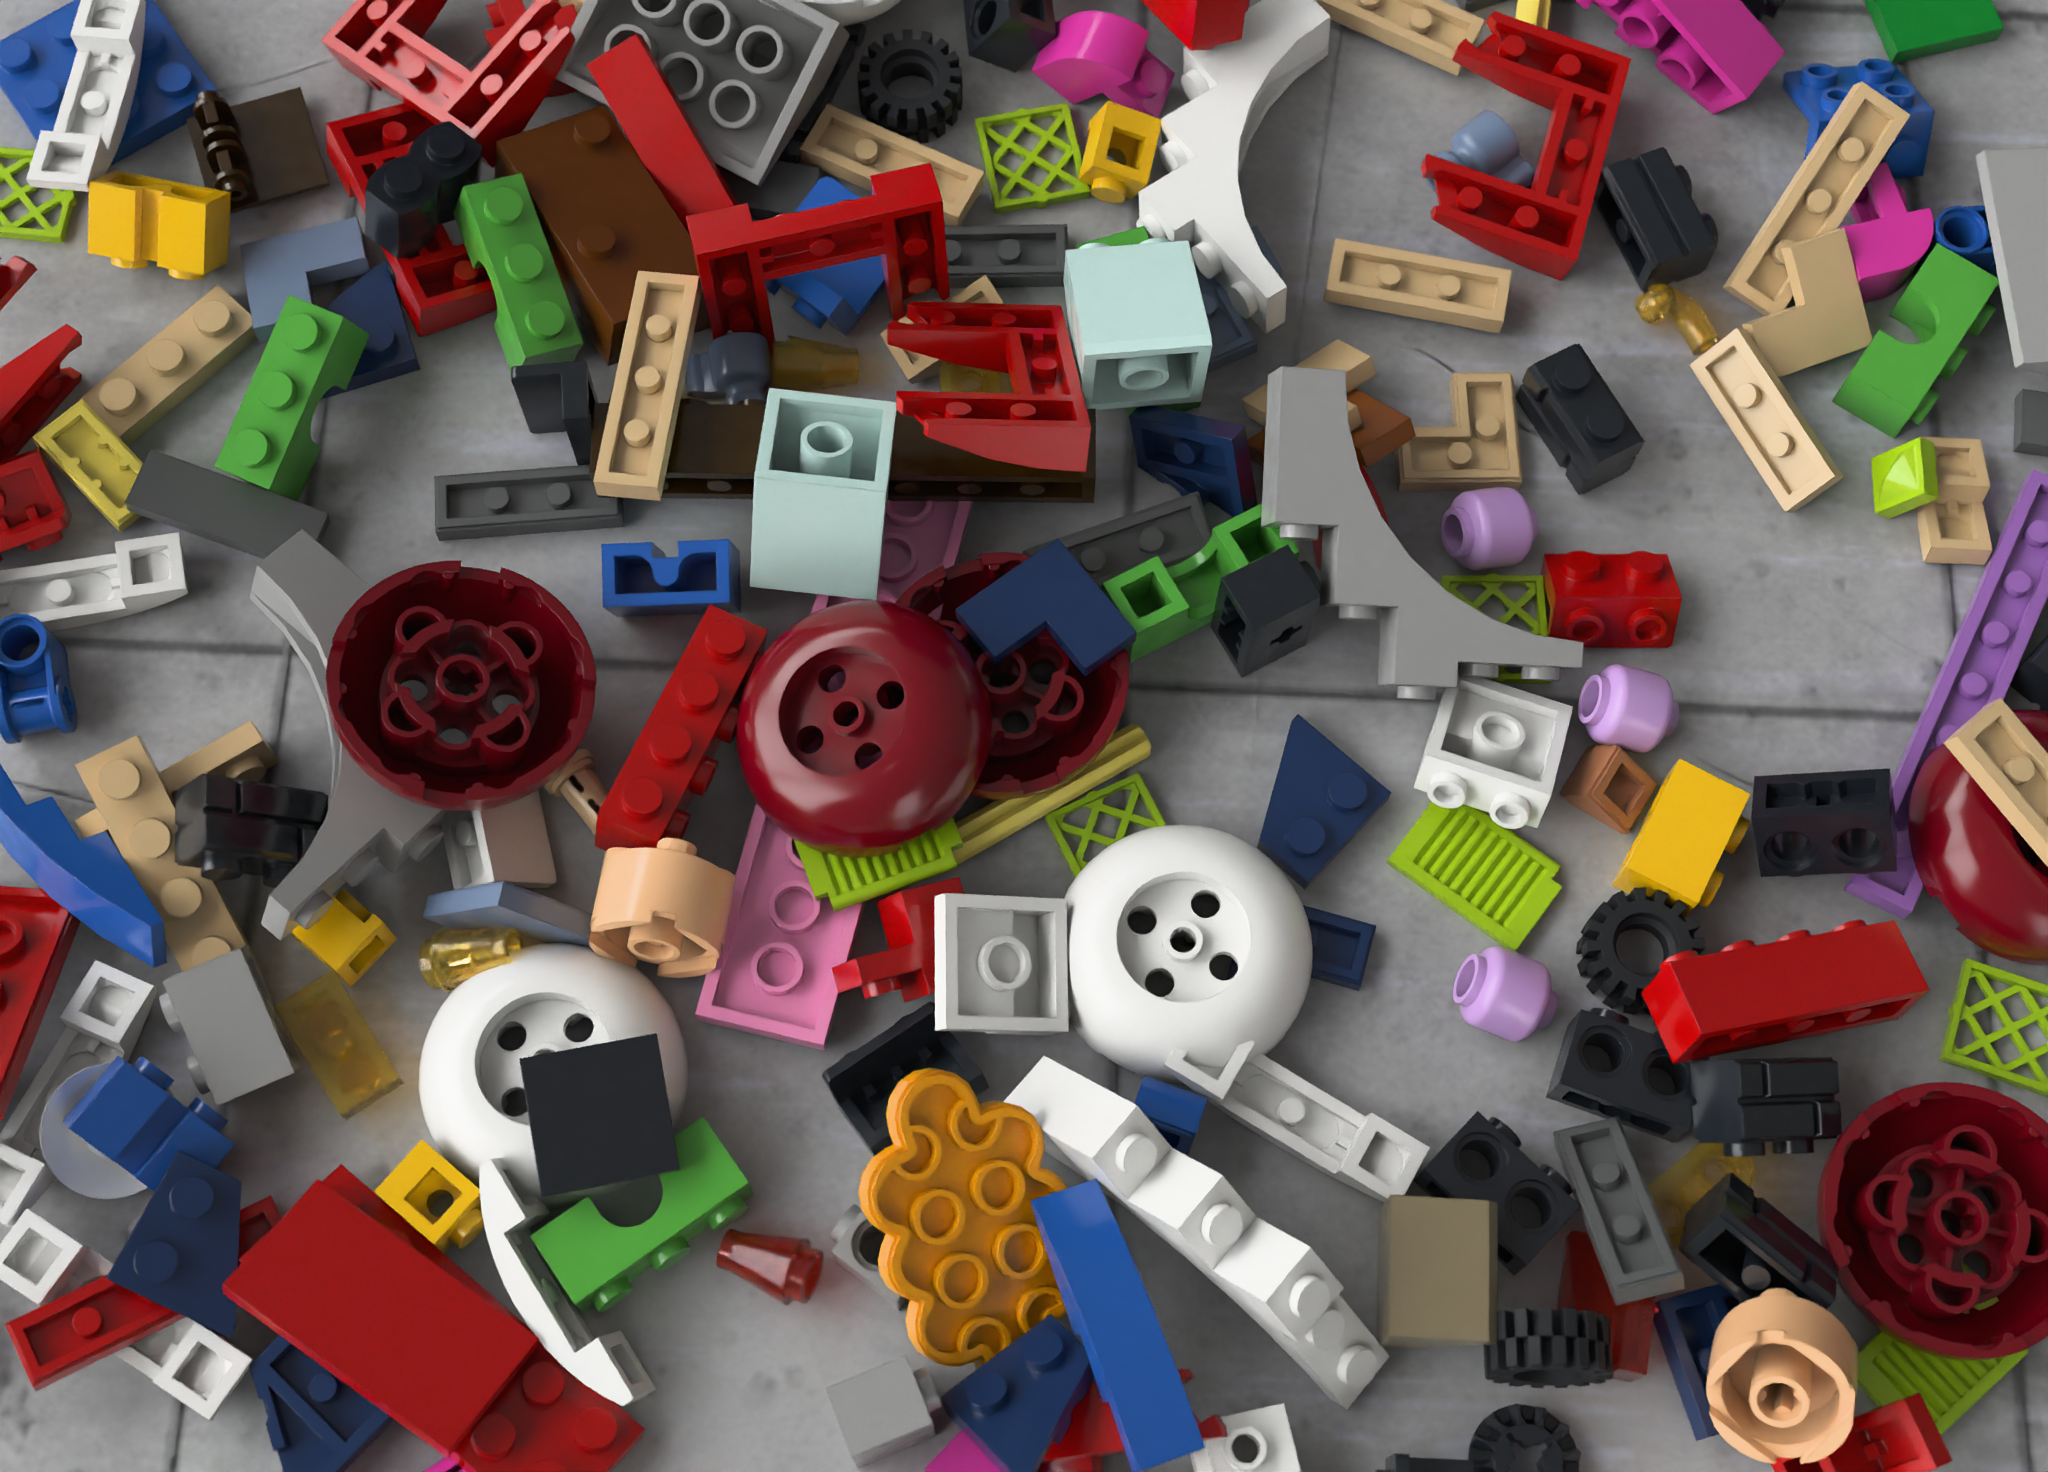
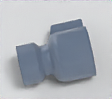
[1425,110,1535,193]
[685,332,773,405]

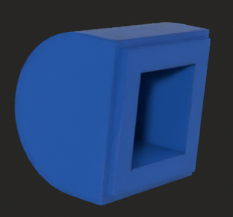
[1134,1075,1208,1155]

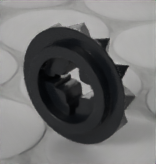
[1468,1403,1582,1472]

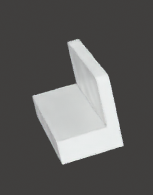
[441,790,557,890]

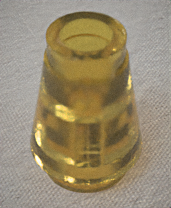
[770,335,859,392]
[419,928,524,994]

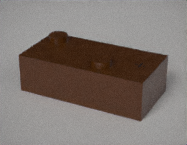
[494,105,710,366]

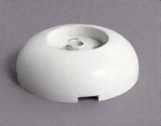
[1063,824,1313,1084]
[419,943,688,1209]

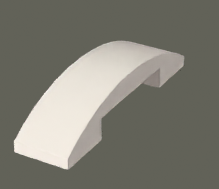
[26,0,146,192]
[0,532,188,631]
[0,960,157,1228]
[1163,1040,1430,1202]
[479,1158,656,1406]
[0,1208,254,1421]

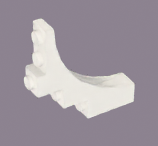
[1136,0,1331,334]
[1004,1056,1390,1409]

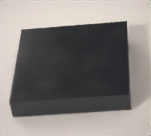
[519,1033,680,1197]

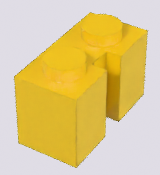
[88,170,231,280]
[1612,758,1750,918]

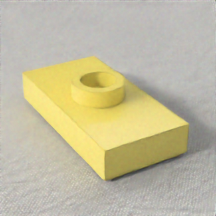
[33,399,143,533]

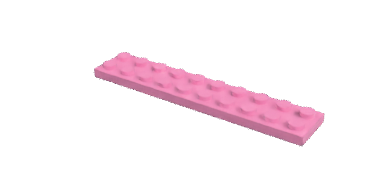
[695,500,974,1051]

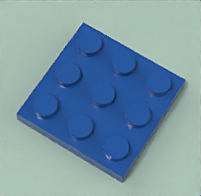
[0,0,218,167]

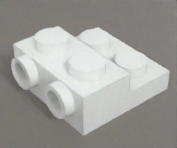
[1413,670,1573,829]
[934,893,1072,1035]

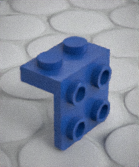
[1782,59,1935,179]
[765,177,885,337]

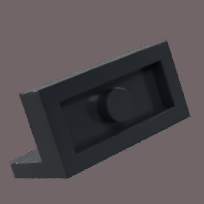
[511,361,599,465]

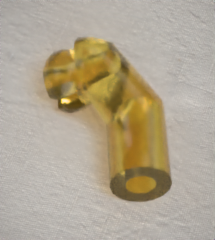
[1634,283,1720,355]

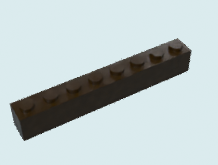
[589,398,1096,503]

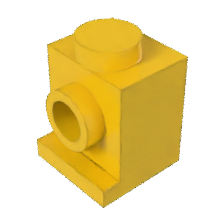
[1078,101,1161,203]
[290,889,397,987]
[374,1139,485,1253]

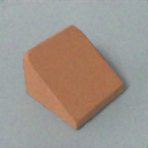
[1560,745,1658,834]

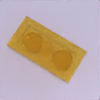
[274,970,404,1120]

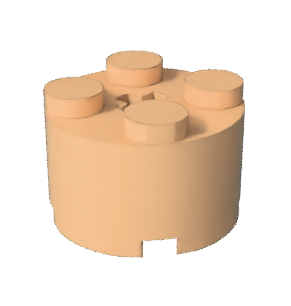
[589,838,735,978]
[1706,1288,1858,1464]

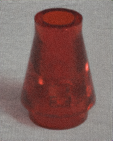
[716,1228,824,1305]

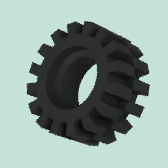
[857,29,963,144]
[1576,888,1706,1015]
[1484,1307,1613,1388]

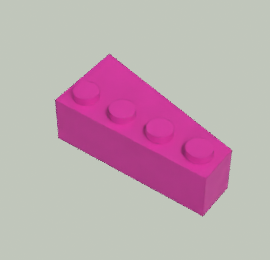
[1575,0,1785,115]

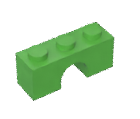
[453,173,583,372]
[1831,243,1999,439]
[214,295,370,502]
[1102,503,1300,663]
[530,1116,754,1314]

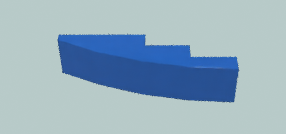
[0,764,167,968]
[1030,1179,1205,1472]

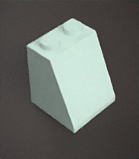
[1063,238,1212,410]
[750,388,896,600]

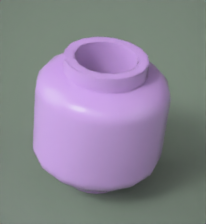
[1441,487,1539,571]
[1578,664,1679,753]
[1453,946,1557,1042]

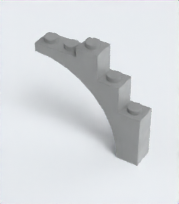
[1261,366,1584,700]
[249,529,446,941]

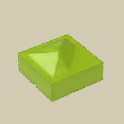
[1871,437,1939,519]

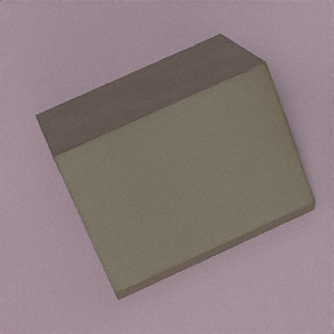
[1377,1195,1498,1350]

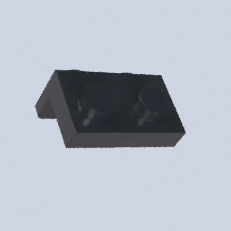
[822,1002,990,1157]

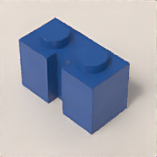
[601,539,741,617]
[62,1055,235,1192]

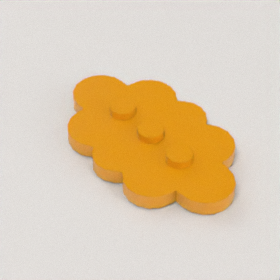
[858,1068,1067,1370]

